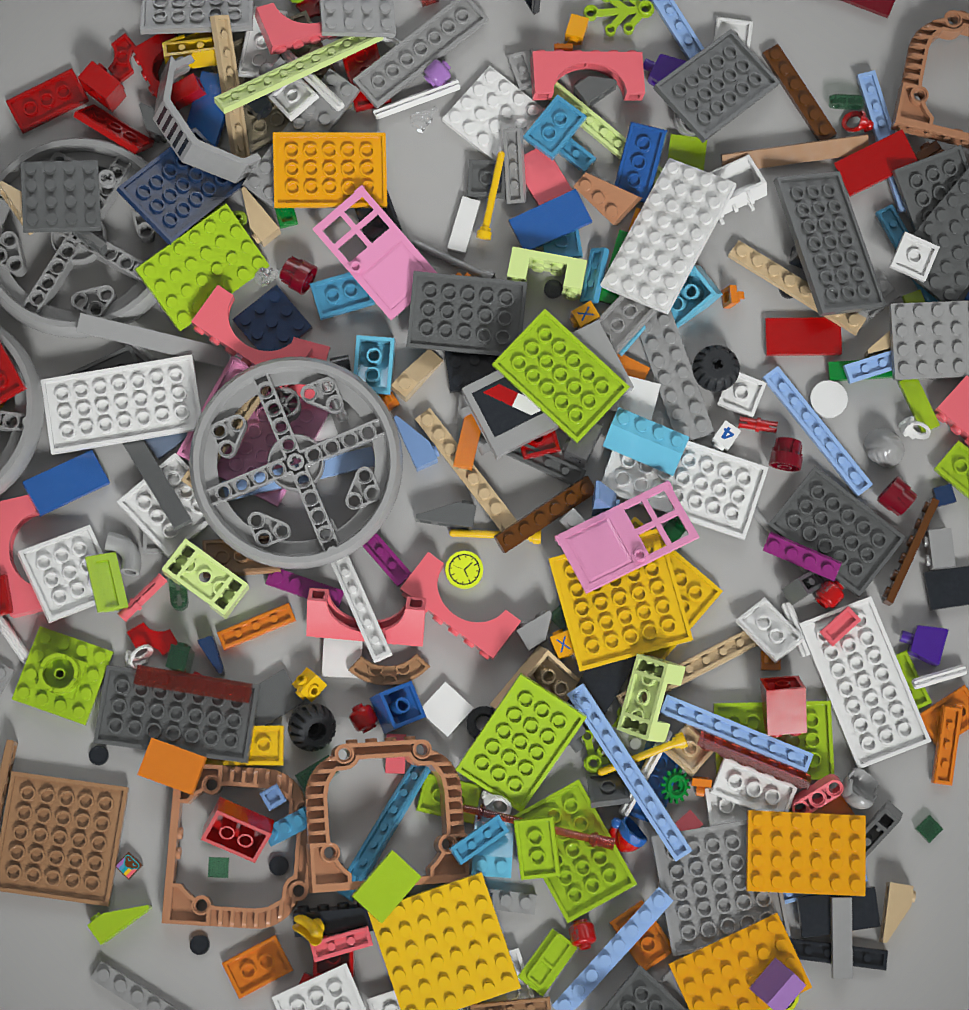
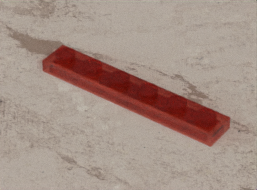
[134,665,253,704]
[697,731,811,790]

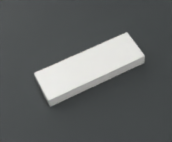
[447,196,480,254]

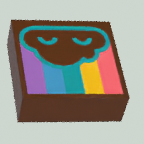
[116,852,143,880]

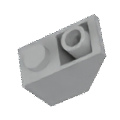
[517,610,552,651]

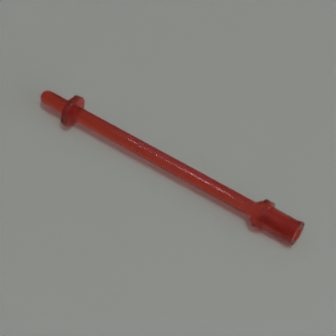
[463,803,616,851]

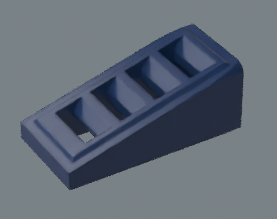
[197,636,225,676]

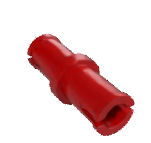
[738,416,778,434]

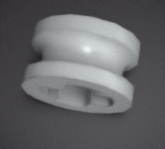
[99,169,116,189]

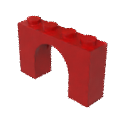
[132,33,206,110]

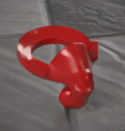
[842,110,874,132]

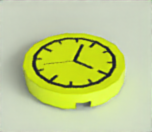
[445,551,484,590]

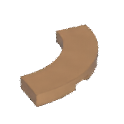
[348,654,431,686]

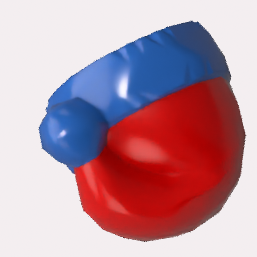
[609,816,648,852]

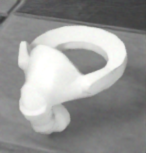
[898,416,931,440]
[125,644,153,669]
[481,790,512,818]

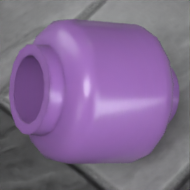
[423,60,451,87]

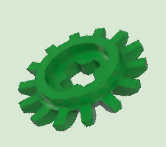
[660,768,691,804]

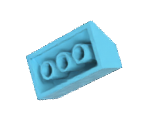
[603,407,690,476]

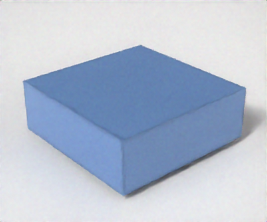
[259,783,287,811]

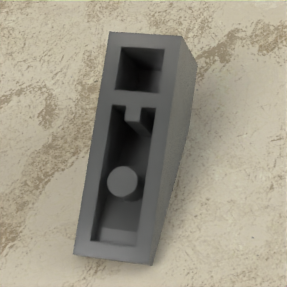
[415,500,476,530]
[866,801,903,857]

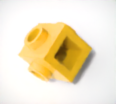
[292,667,327,702]

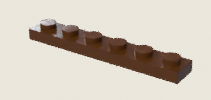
[762,44,837,141]
[493,476,594,553]
[882,498,940,606]

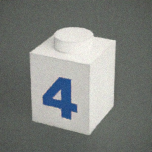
[711,420,741,453]

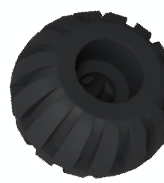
[692,345,740,392]
[288,703,336,752]

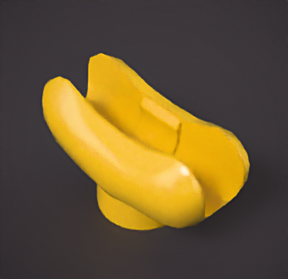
[292,915,324,946]

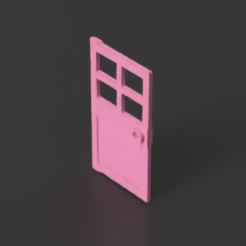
[312,185,437,320]
[554,480,699,594]

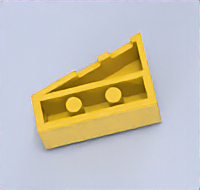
[162,32,217,69]

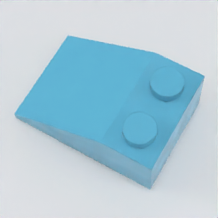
[671,265,723,328]
[354,335,396,395]
[471,816,514,878]

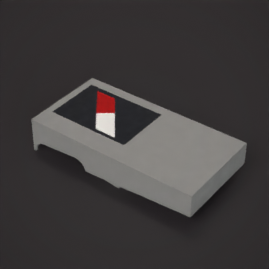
[458,320,634,461]

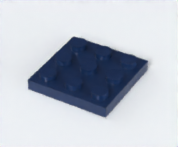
[232,285,312,351]

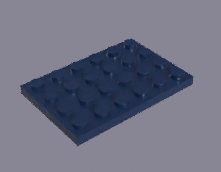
[116,127,246,245]

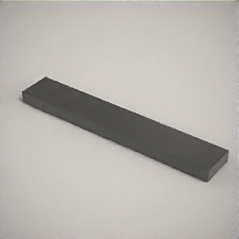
[479,433,586,485]
[122,440,193,531]

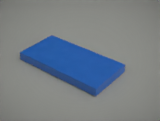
[186,71,226,147]
[614,122,668,203]
[508,189,592,250]
[22,450,110,517]
[629,741,679,823]

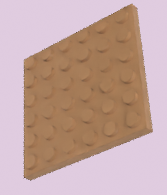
[0,771,129,907]

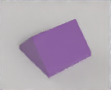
[749,958,806,1010]

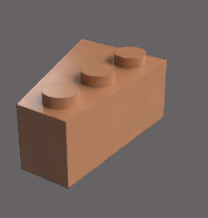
[573,172,642,226]

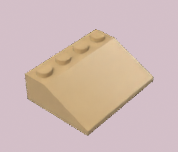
[490,645,580,710]

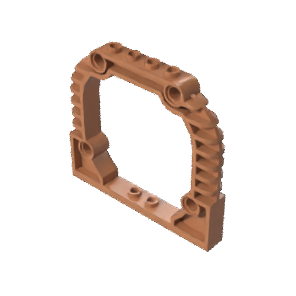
[891,10,969,148]
[305,736,469,893]
[161,764,309,929]

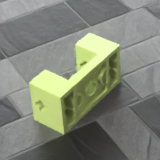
[507,247,587,301]
[162,538,249,619]
[617,654,686,743]

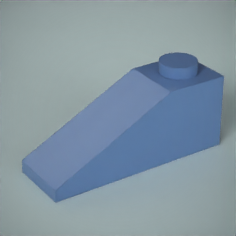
[393,416,440,472]
[592,480,620,516]

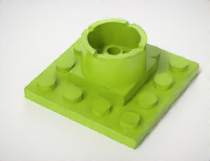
[12,626,114,726]

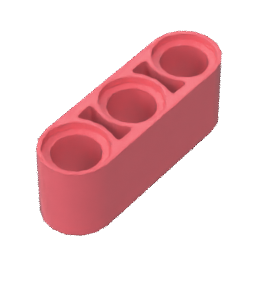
[790,774,843,813]

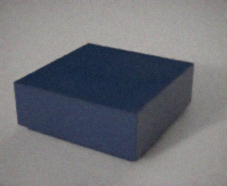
[932,484,957,508]

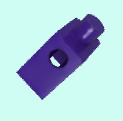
[643,54,687,86]
[899,625,949,667]

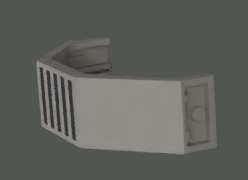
[153,54,261,183]

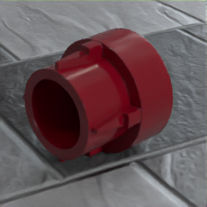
[279,256,318,295]
[769,437,803,472]
[877,476,917,516]

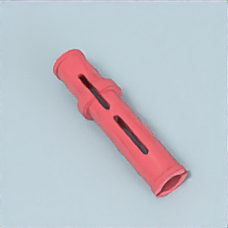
[117,573,168,622]

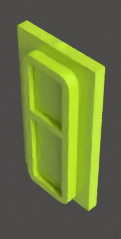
[85,552,128,613]
[518,928,577,997]

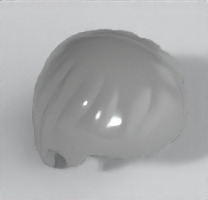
[864,428,905,468]
[842,768,878,809]

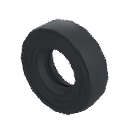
[466,706,495,739]

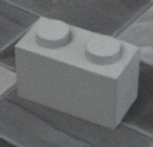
[922,528,956,571]

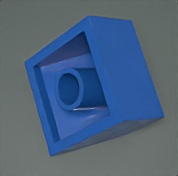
[369,681,426,734]

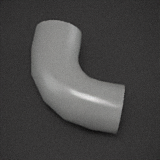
[105,532,141,576]

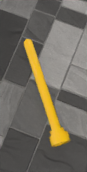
[476,151,505,240]
[449,529,541,544]
[597,732,688,776]

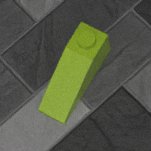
[87,905,152,945]

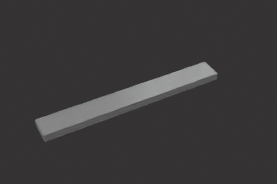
[76,313,230,367]

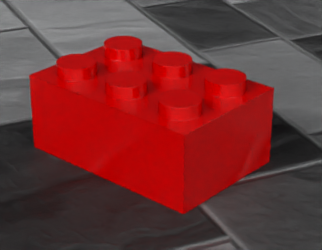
[201,797,274,863]

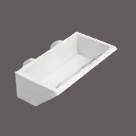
[708,154,767,226]

